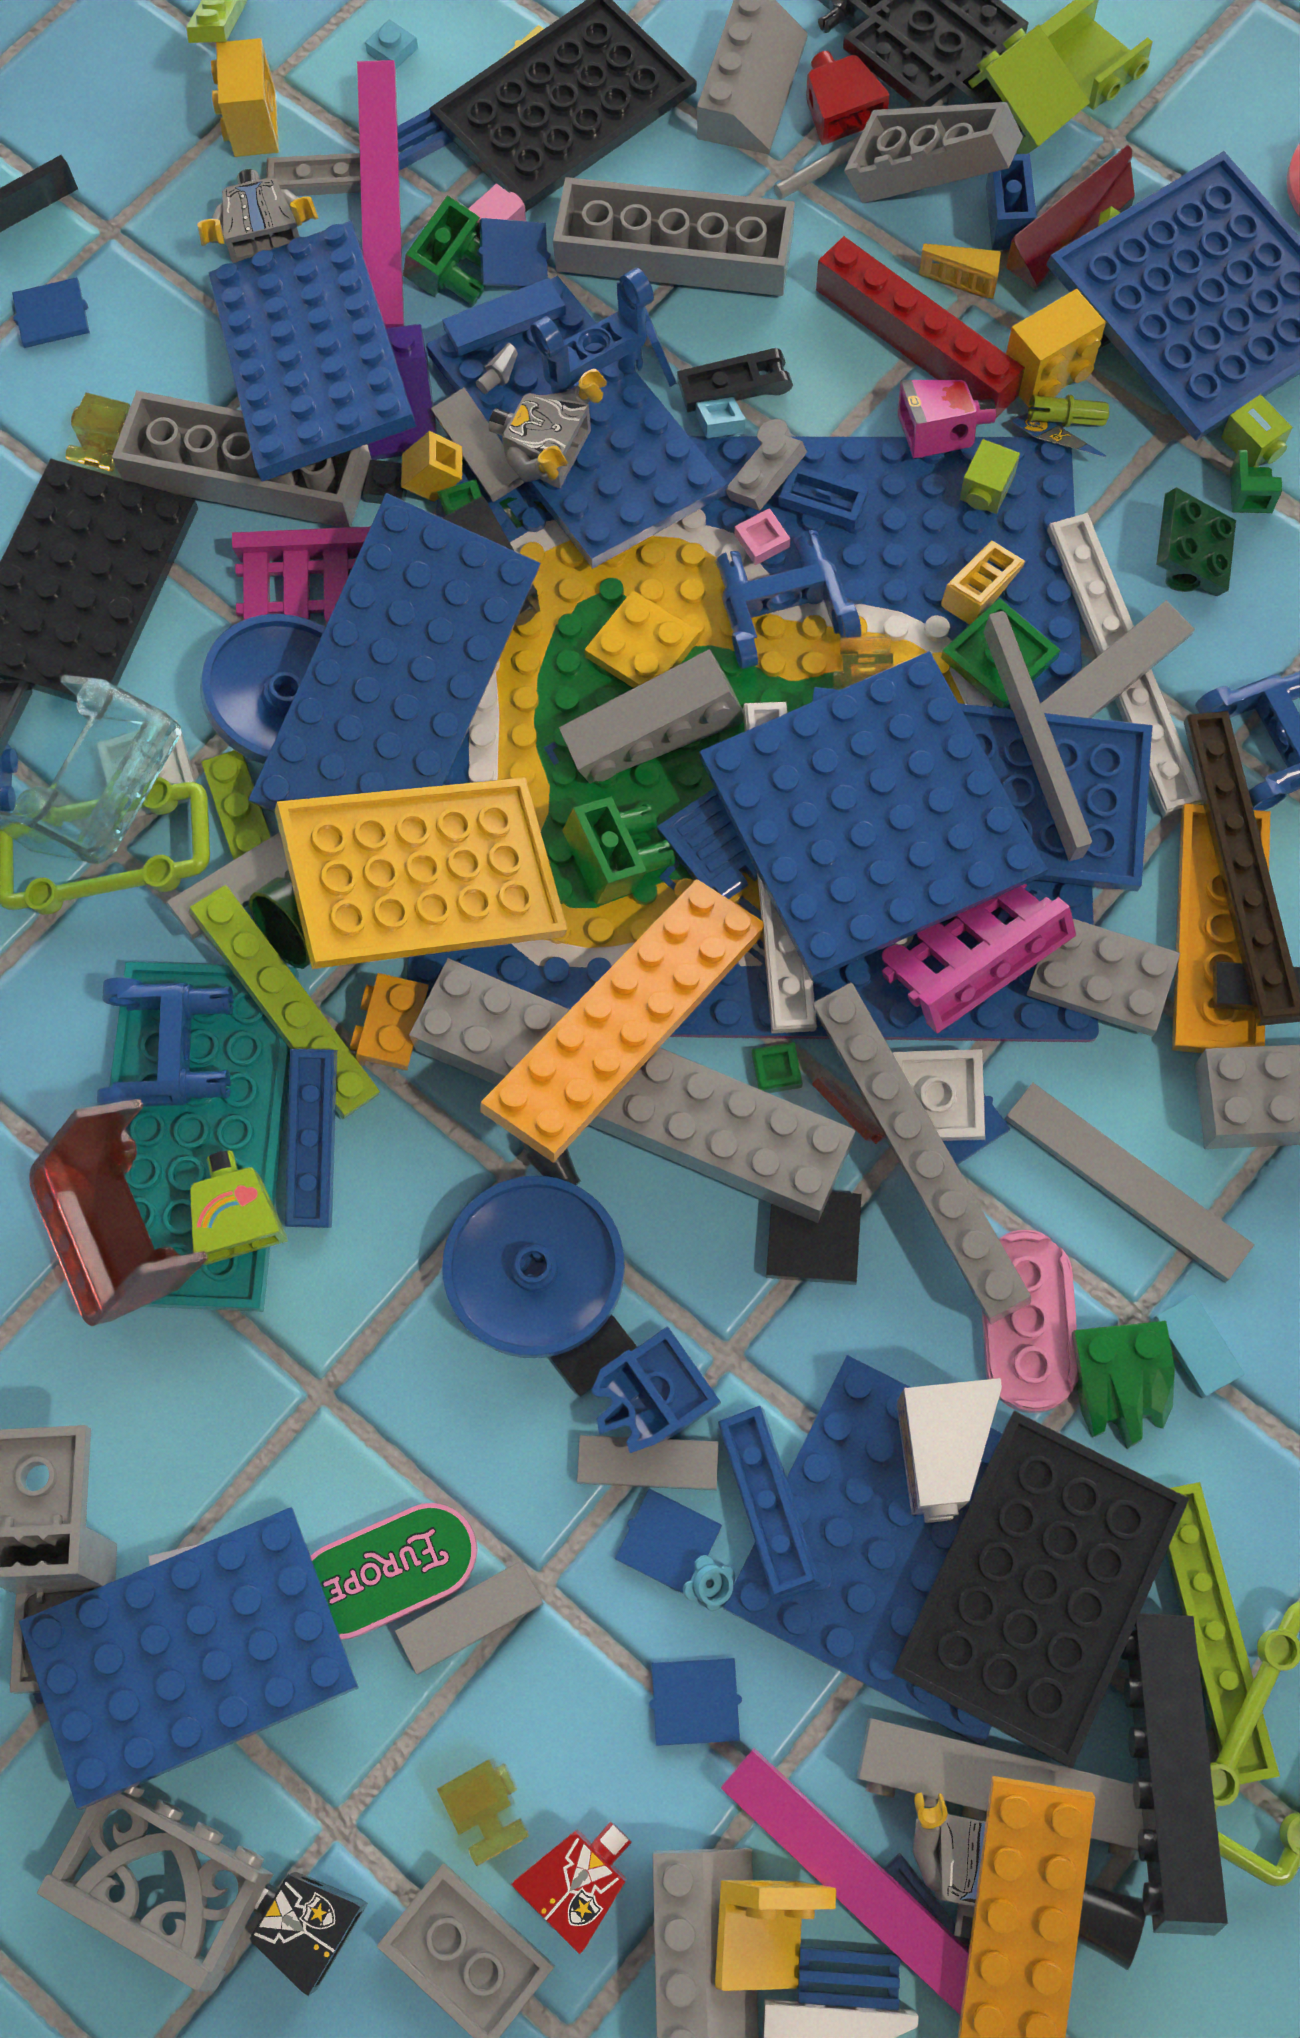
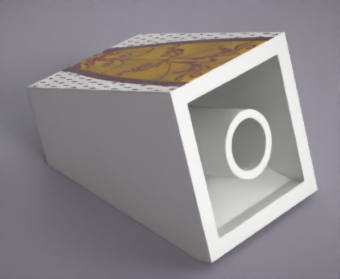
[896,1378,1002,1522]

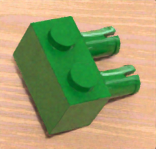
[403,195,486,307]
[562,796,675,905]

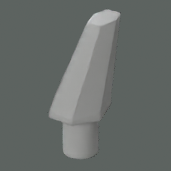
[476,343,518,394]

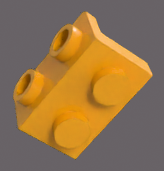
[350,973,429,1071]

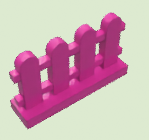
[232,526,371,623]
[882,884,1076,1034]

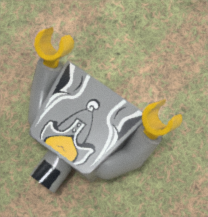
[488,369,607,488]

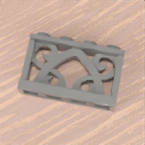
[37,1785,274,1992]

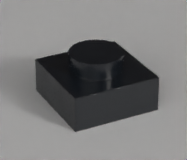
[363,459,407,504]

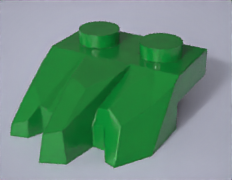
[1072,1321,1175,1449]

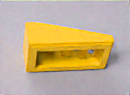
[919,243,1001,299]
[941,540,1025,625]

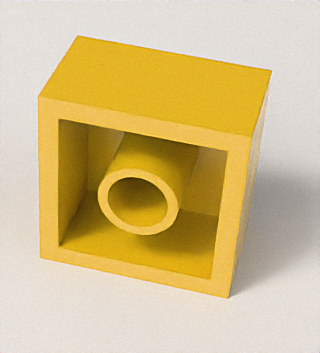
[211,38,279,157]
[1006,289,1106,408]

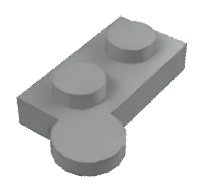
[726,419,807,511]

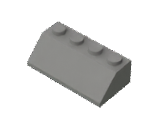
[697,0,808,154]
[653,1848,759,2038]

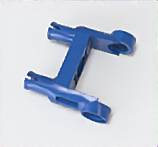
[530,268,654,394]
[715,530,861,669]
[1195,671,1300,811]
[96,977,234,1115]

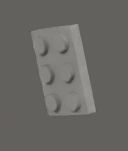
[1027,919,1180,1037]
[377,1863,555,2038]

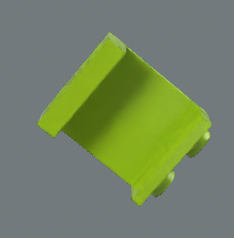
[1040,0,1153,110]
[968,24,1090,154]

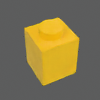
[401,431,462,502]

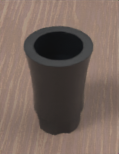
[1078,1883,1146,1970]

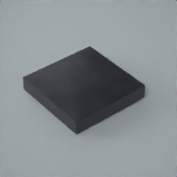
[766,1192,862,1285]

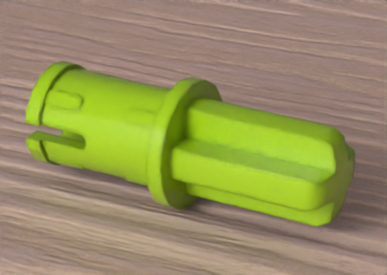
[1028,394,1109,427]

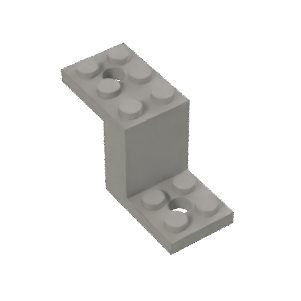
[0,1425,117,1694]

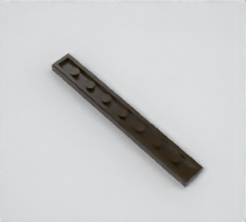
[1184,711,1300,1026]

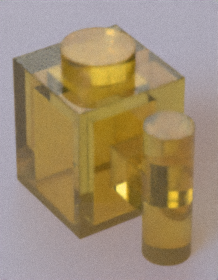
[66,392,130,472]
[833,636,894,690]
[437,1759,529,1866]

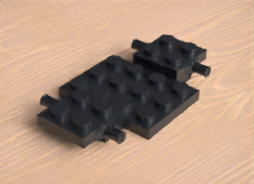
[818,0,1029,132]

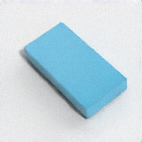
[1153,1294,1245,1399]

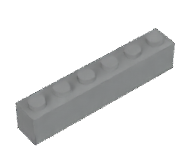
[856,1718,1144,1860]

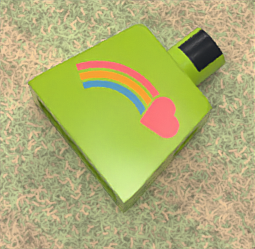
[190,1151,288,1265]

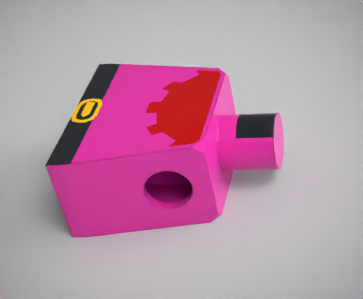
[898,380,996,458]

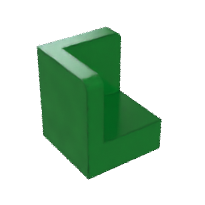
[1230,450,1282,513]

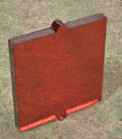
[812,1076,885,1144]

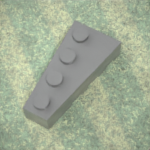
[844,102,1023,203]
[559,649,744,783]

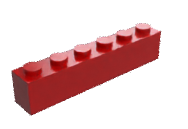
[816,236,1025,418]

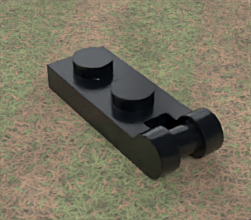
[677,348,793,413]

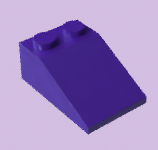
[367,324,437,460]

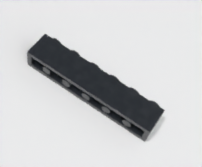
[1121,1613,1228,1936]

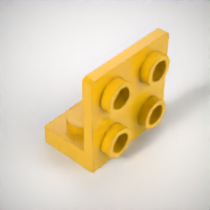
[715,1880,836,1991]

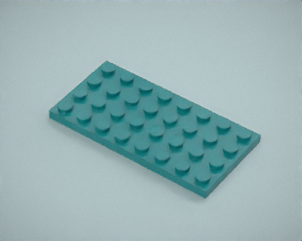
[81,962,299,1312]

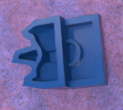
[591,1326,721,1453]

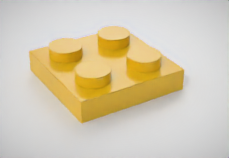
[585,590,700,688]

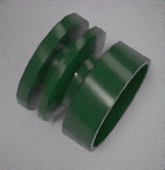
[249,869,311,969]

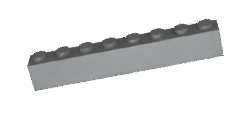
[813,982,1031,1325]

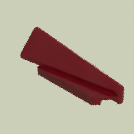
[1006,145,1135,290]

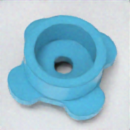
[683,1555,735,1611]

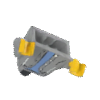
[197,169,318,263]
[913,1793,986,1939]

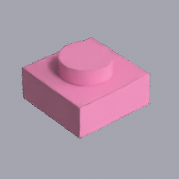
[734,508,790,565]

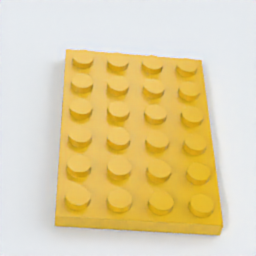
[275,778,568,969]

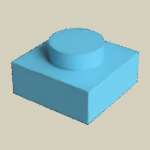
[365,19,418,69]
[696,397,746,439]

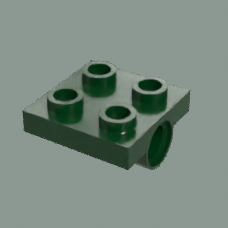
[1156,487,1236,596]

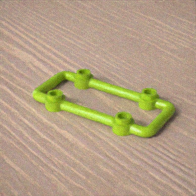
[0,777,210,915]
[1210,1601,1300,1887]

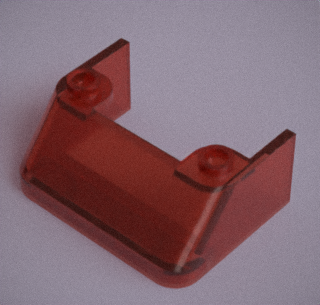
[29,1099,208,1326]

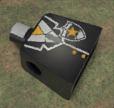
[250,1872,368,1996]

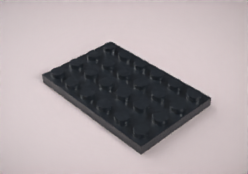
[429,0,697,212]
[0,458,198,711]
[891,1410,1190,1768]

